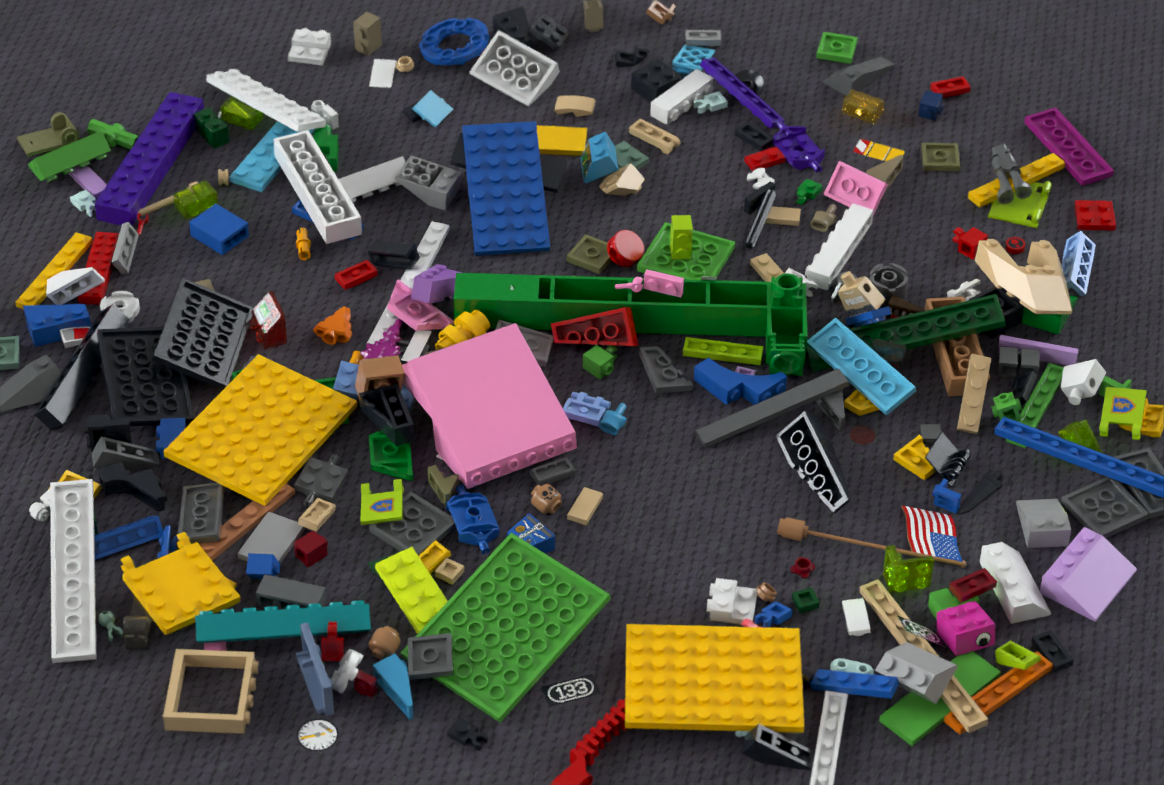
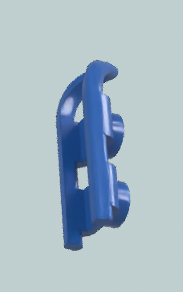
[158,526,177,558]

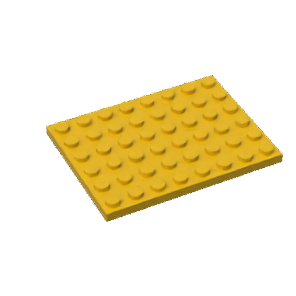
[164,354,357,506]
[625,624,804,733]

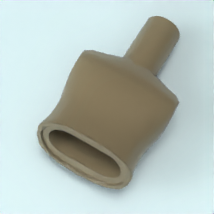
[810,204,837,232]

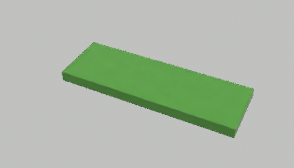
[879,651,1001,746]

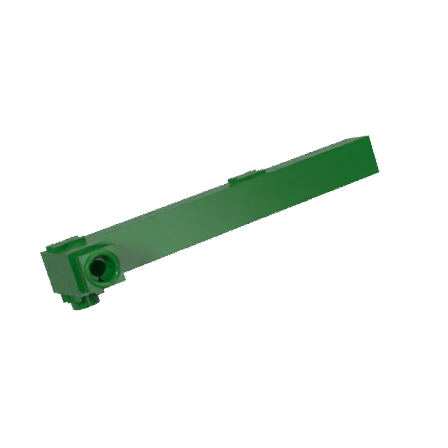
[454,273,807,376]

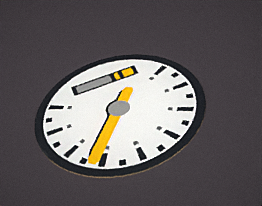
[297,718,339,752]

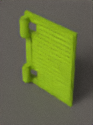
[988,181,1052,228]

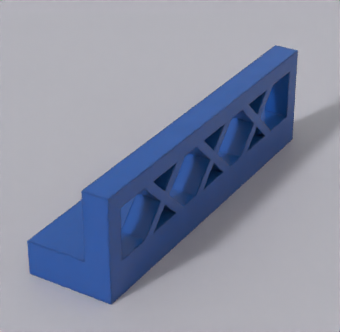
[94,515,163,560]

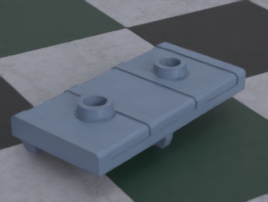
[296,623,334,716]

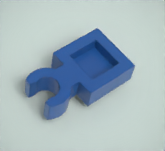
[755,602,792,628]

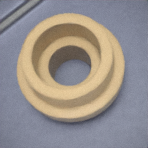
[396,56,414,72]

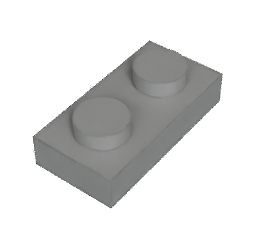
[685,30,721,47]

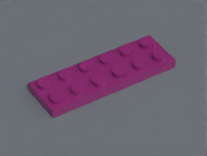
[1024,107,1114,186]

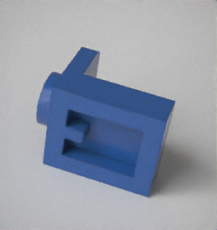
[932,479,961,513]

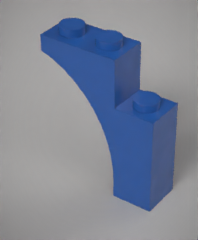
[694,358,787,405]

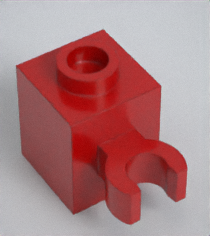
[952,227,988,260]

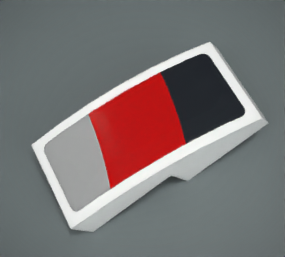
[60,327,91,348]

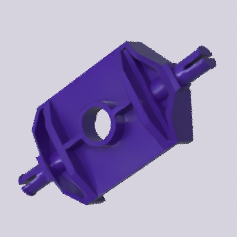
[773,120,825,173]

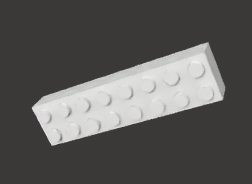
[274,130,362,244]

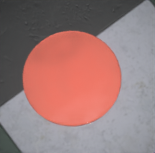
[850,426,876,444]

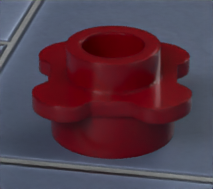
[790,557,815,578]

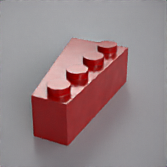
[551,307,639,346]

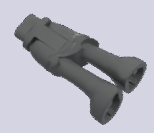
[991,144,1032,204]

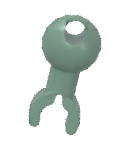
[98,611,123,642]

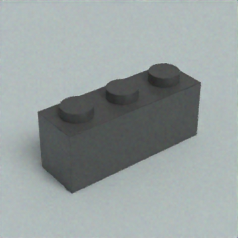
[256,574,326,610]

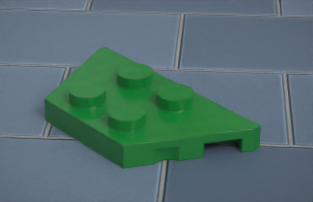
[369,431,413,481]

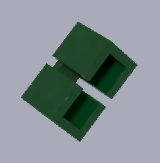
[194,107,229,149]

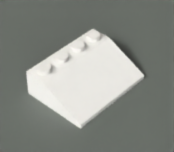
[469,30,560,107]

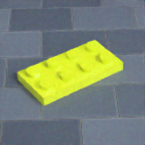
[375,547,448,634]

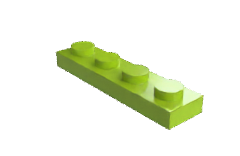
[683,337,763,366]

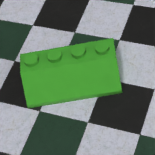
[28,130,111,182]

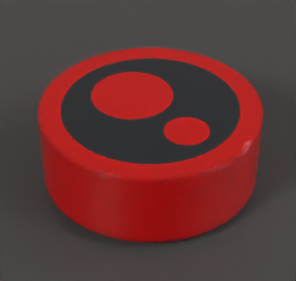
[1006,237,1025,254]

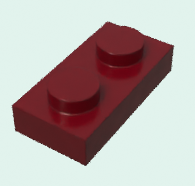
[949,568,997,603]

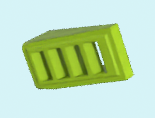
[995,641,1041,670]

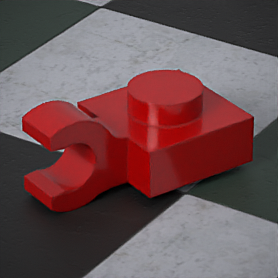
[321,622,344,661]

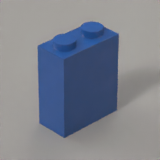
[189,204,249,255]

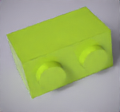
[670,215,693,260]

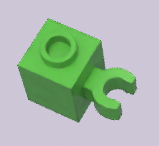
[583,345,618,379]

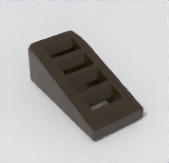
[887,296,927,319]

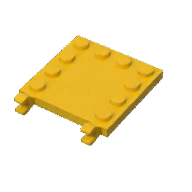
[121,532,240,635]

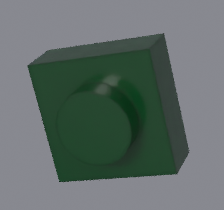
[792,587,820,613]

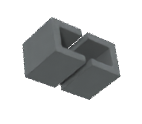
[997,347,1039,380]

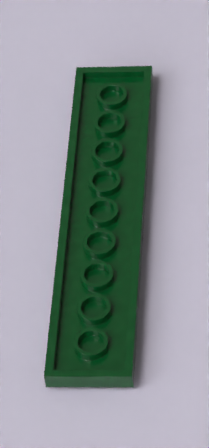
[807,294,1006,372]

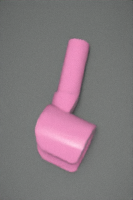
[615,277,644,292]

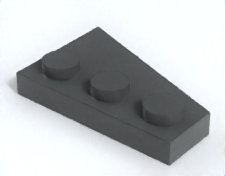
[639,347,694,393]

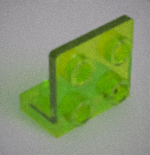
[883,545,934,592]

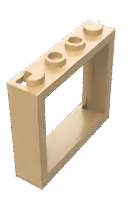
[163,649,259,734]

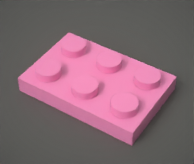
[823,161,888,215]

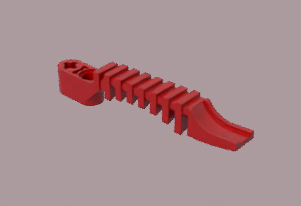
[550,699,628,785]

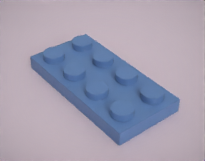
[333,361,414,412]

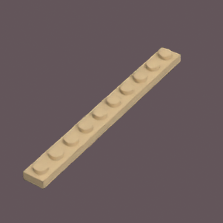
[860,579,988,733]

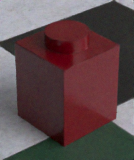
[294,530,328,568]

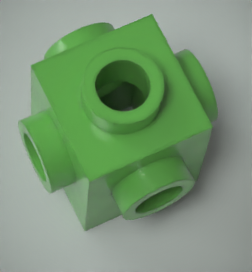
[991,392,1022,421]

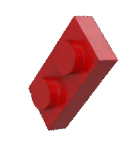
[930,76,971,98]
[744,147,785,172]
[335,260,378,290]

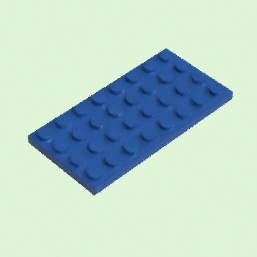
[462,121,550,256]

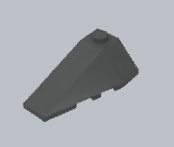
[823,57,895,98]
[0,355,61,414]

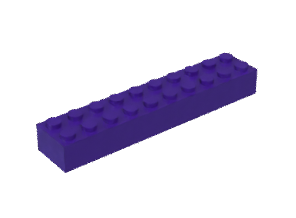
[95,92,204,226]

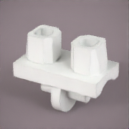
[947,279,981,301]

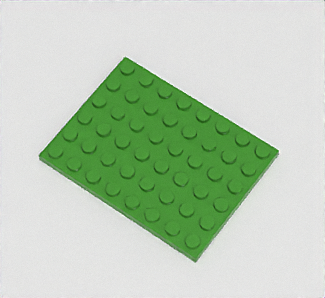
[401,533,611,723]

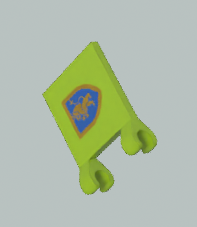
[1099,387,1147,440]
[360,479,404,525]

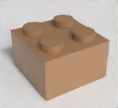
[355,355,405,397]

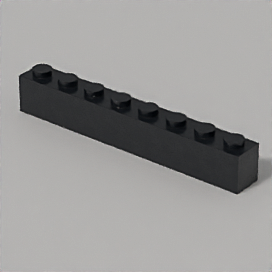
[34,304,130,430]

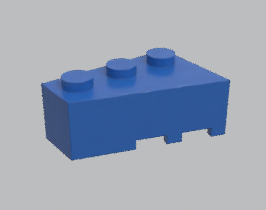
[23,304,91,347]

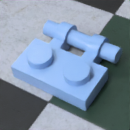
[563,392,611,427]

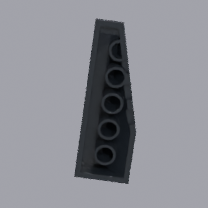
[776,411,851,513]

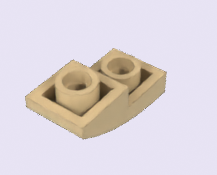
[554,96,595,117]

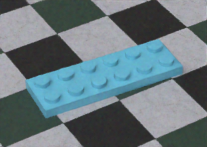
[229,121,314,192]
[807,318,916,415]

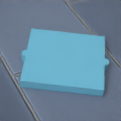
[413,90,453,127]

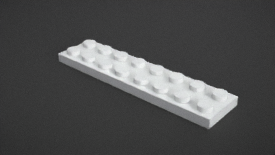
[206,69,326,132]

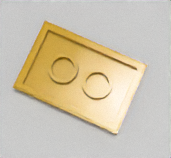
[536,125,587,156]

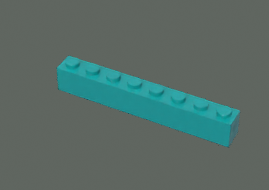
[195,601,371,644]

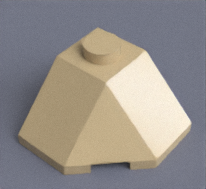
[599,163,645,196]

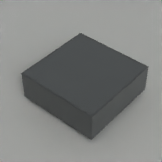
[920,424,941,444]

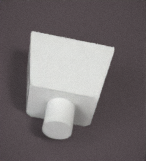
[1061,359,1106,405]

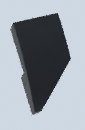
[614,47,649,67]

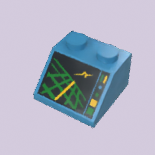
[581,132,618,184]

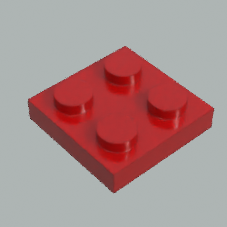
[1074,200,1116,230]

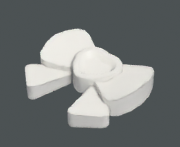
[747,168,774,189]

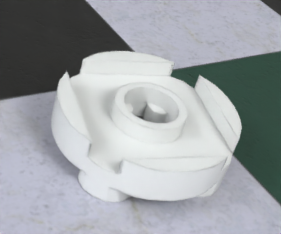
[100,291,140,323]
[331,649,363,694]

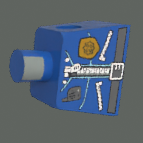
[507,513,555,554]

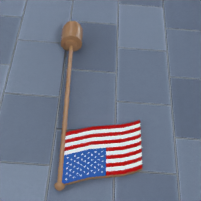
[777,505,966,568]

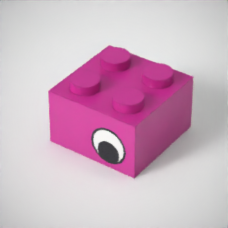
[937,601,995,656]

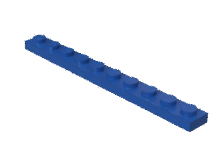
[994,417,1164,498]

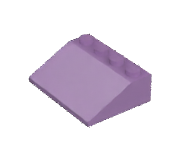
[1040,527,1137,622]

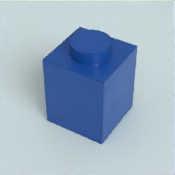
[246,553,280,580]

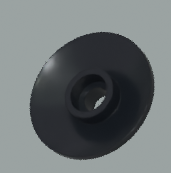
[731,70,764,102]

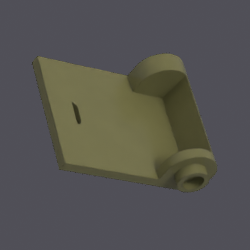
[17,112,79,156]

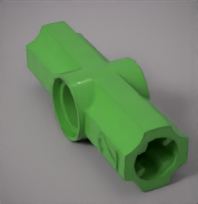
[87,119,140,149]

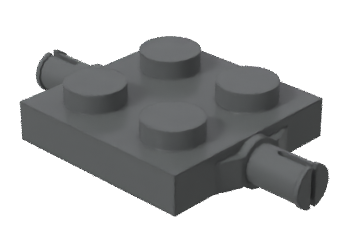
[294,454,348,507]

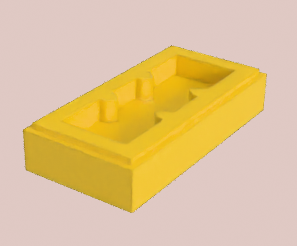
[419,540,451,575]

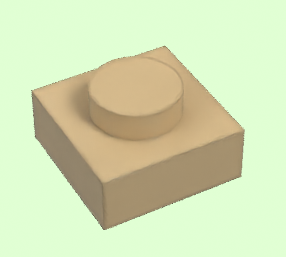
[435,558,464,585]

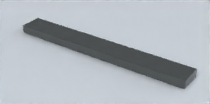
[696,369,849,448]

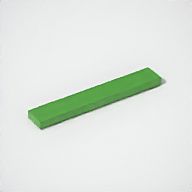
[1006,363,1064,448]

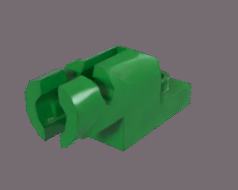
[313,124,339,172]

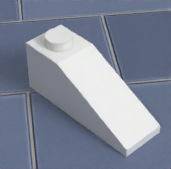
[46,267,105,305]

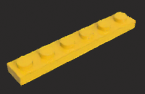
[968,153,1065,208]
[16,232,93,309]

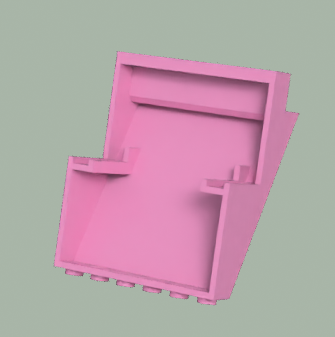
[402,323,577,489]

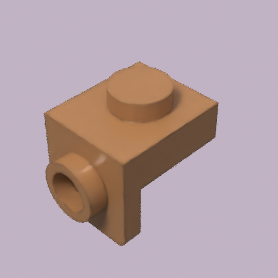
[646,0,676,25]

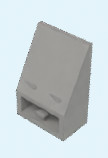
[395,156,461,210]

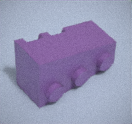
[411,264,462,303]

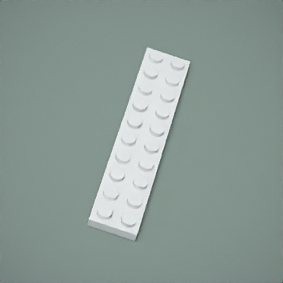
[50,479,96,663]

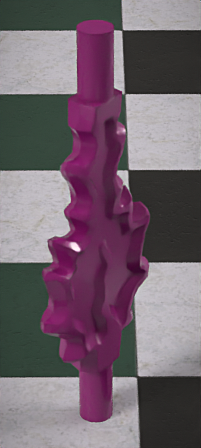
[360,319,403,360]

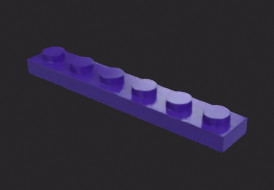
[700,57,784,128]

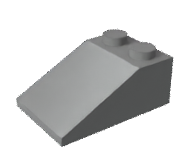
[1016,499,1071,548]

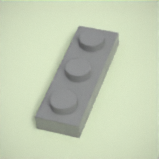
[112,222,139,274]

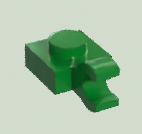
[796,179,823,205]

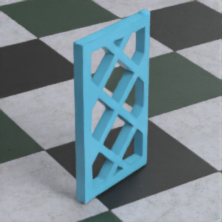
[672,44,715,71]

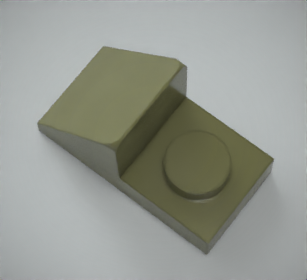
[428,465,459,508]

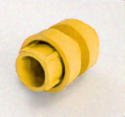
[435,310,490,350]

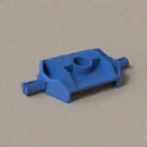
[446,485,500,555]

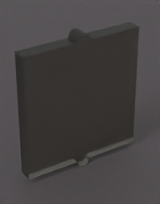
[872,339,906,372]

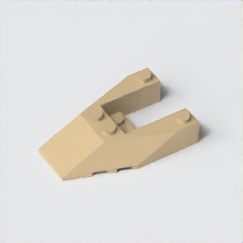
[975,239,1072,314]

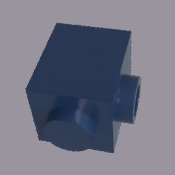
[918,91,944,120]

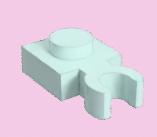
[694,92,728,114]
[70,190,96,217]

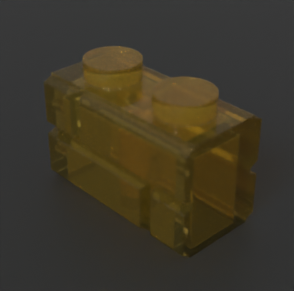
[842,89,885,124]

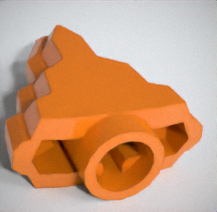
[313,306,352,345]

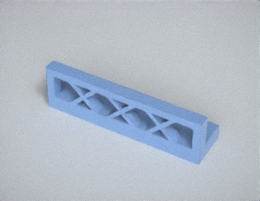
[1061,231,1096,296]

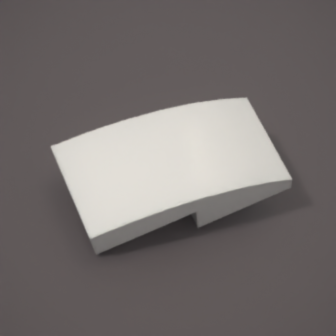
[842,598,871,636]

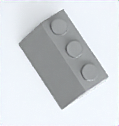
[875,642,958,704]

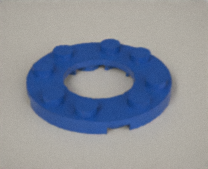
[419,18,489,65]

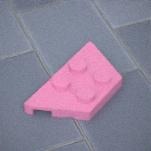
[387,280,454,331]

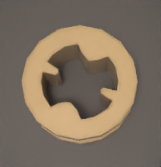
[218,169,229,186]

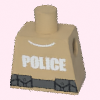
[838,271,885,317]

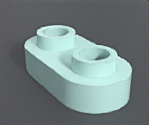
[830,658,874,674]

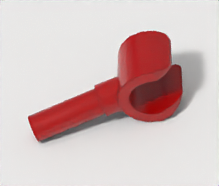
[137,213,149,236]

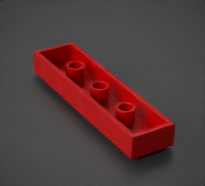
[77,232,119,305]

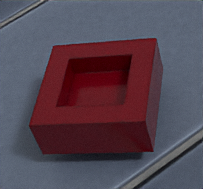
[354,670,377,698]

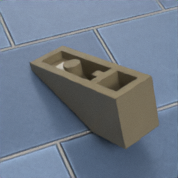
[583,0,603,32]
[866,155,904,193]

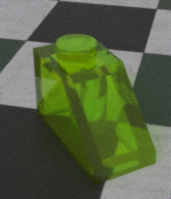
[1058,420,1103,453]

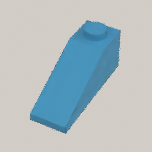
[373,654,413,720]

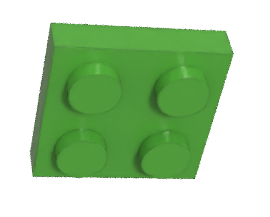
[816,32,858,64]

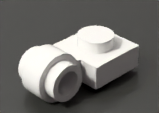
[311,100,339,130]
[29,489,50,522]

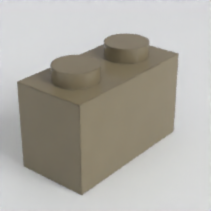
[354,12,382,56]

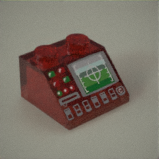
[250,291,287,349]

